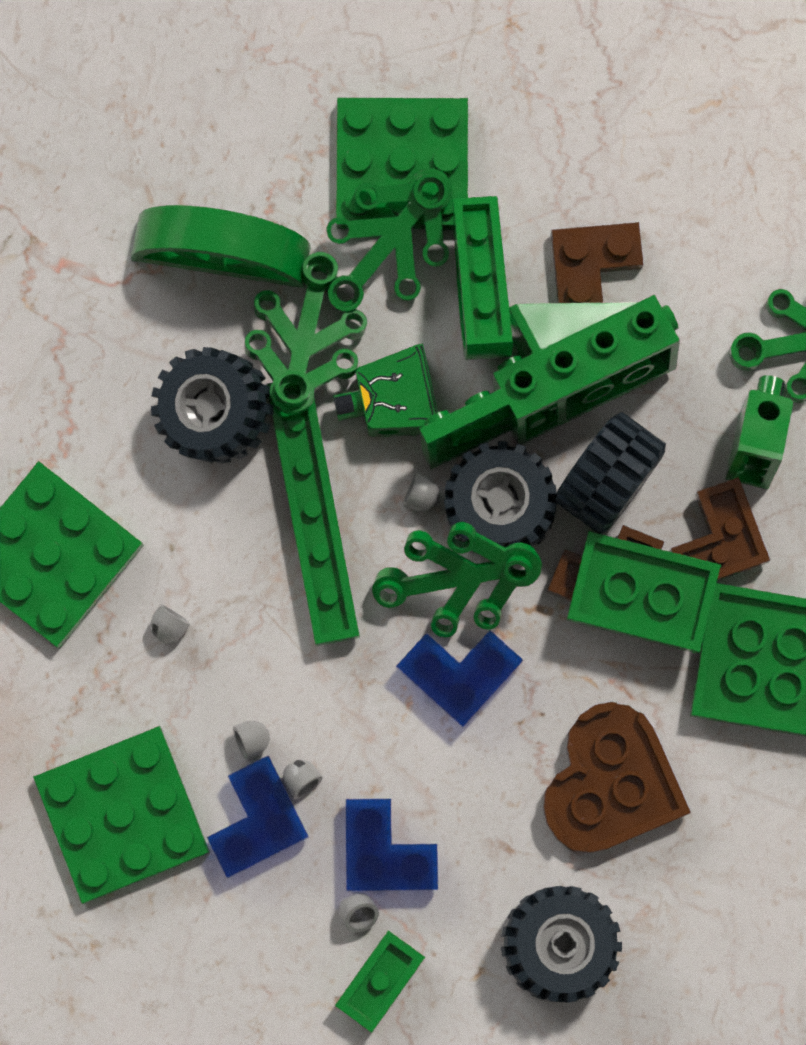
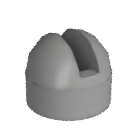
[403,473,440,512]
[150,604,190,643]
[233,721,270,760]
[283,759,323,800]
[339,892,379,933]

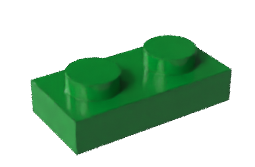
[335,930,425,1033]

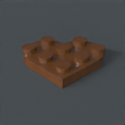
[543,702,691,853]

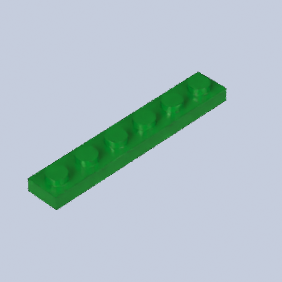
[266,383,360,646]

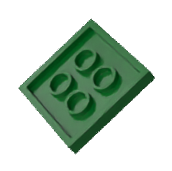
[336,98,468,230]
[0,461,144,649]
[690,583,806,737]
[33,726,210,904]

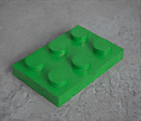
[566,531,721,654]

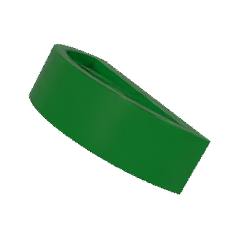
[453,196,513,361]
[131,205,311,288]

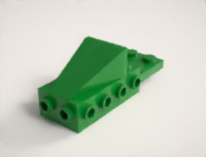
[419,294,680,470]

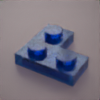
[396,630,523,728]
[207,755,309,879]
[346,799,438,892]

